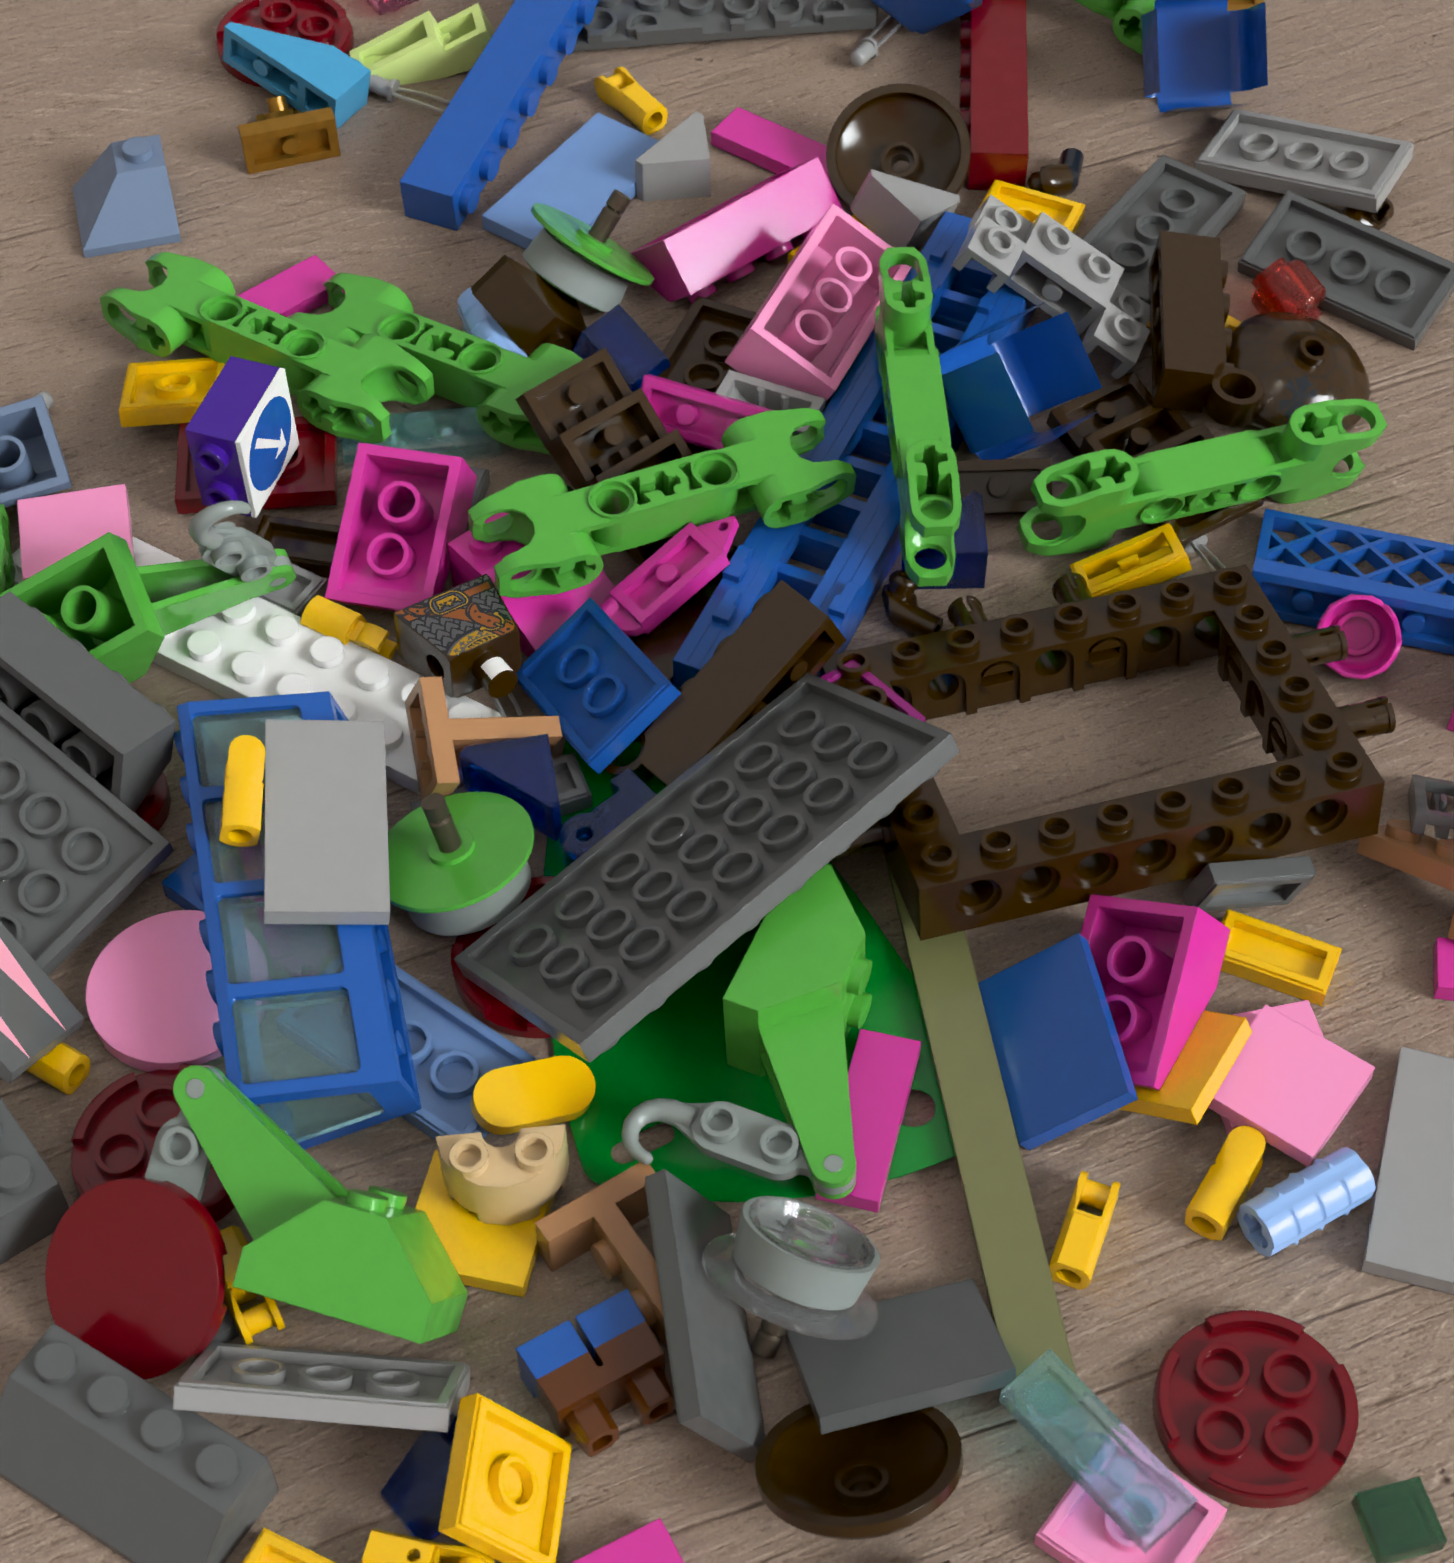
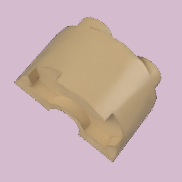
[435,1124,569,1225]

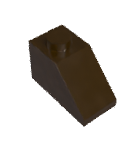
[471,255,591,354]

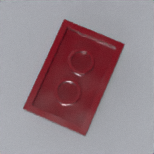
[175,416,338,514]

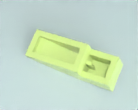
[349,3,495,85]

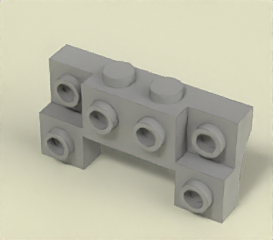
[952,194,1150,379]

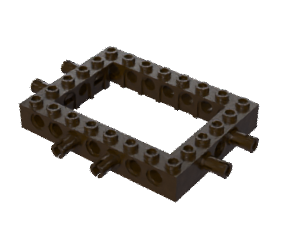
[820,564,1396,941]

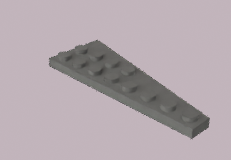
[512,0,879,51]

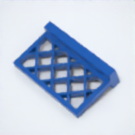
[1252,509,1454,655]

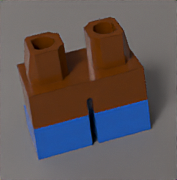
[516,1288,674,1457]

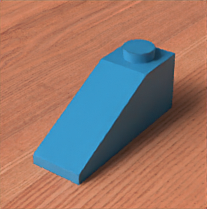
[223,22,371,129]

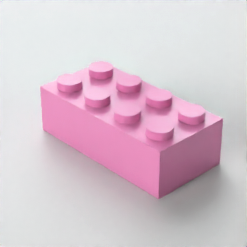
[724,203,911,401]

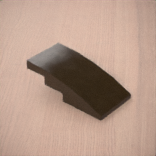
[515,347,692,566]
[1046,372,1265,546]

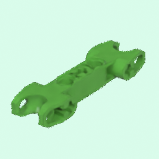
[874,247,962,587]
[100,252,435,444]
[288,273,584,454]
[1016,399,1387,556]
[468,408,856,598]

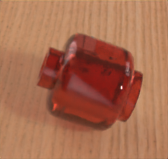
[1251,257,1326,320]

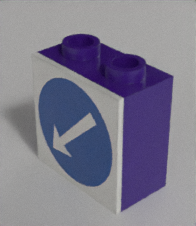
[185,356,299,518]

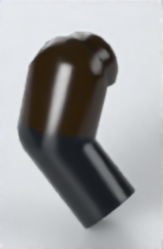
[1028,148,1084,197]

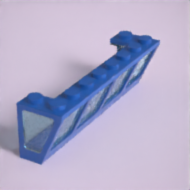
[174,691,422,1150]

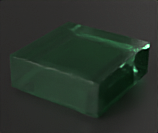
[1351,1476,1448,1563]

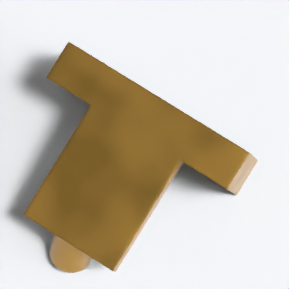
[238,95,341,174]

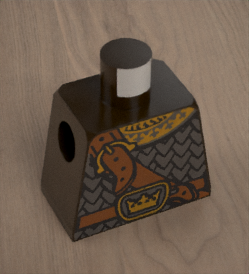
[393,574,522,698]

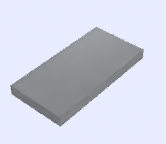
[1195,109,1413,213]
[264,719,390,925]
[1361,1046,1454,1295]
[173,1342,471,1432]

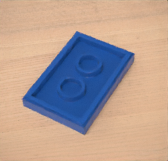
[516,597,681,774]
[978,933,1138,1150]

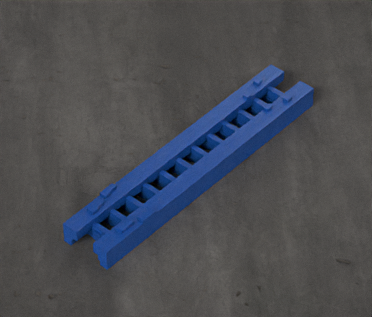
[673,211,1037,690]

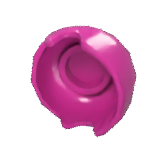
[1317,594,1402,680]

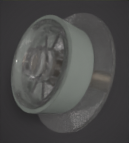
[702,1196,880,1359]

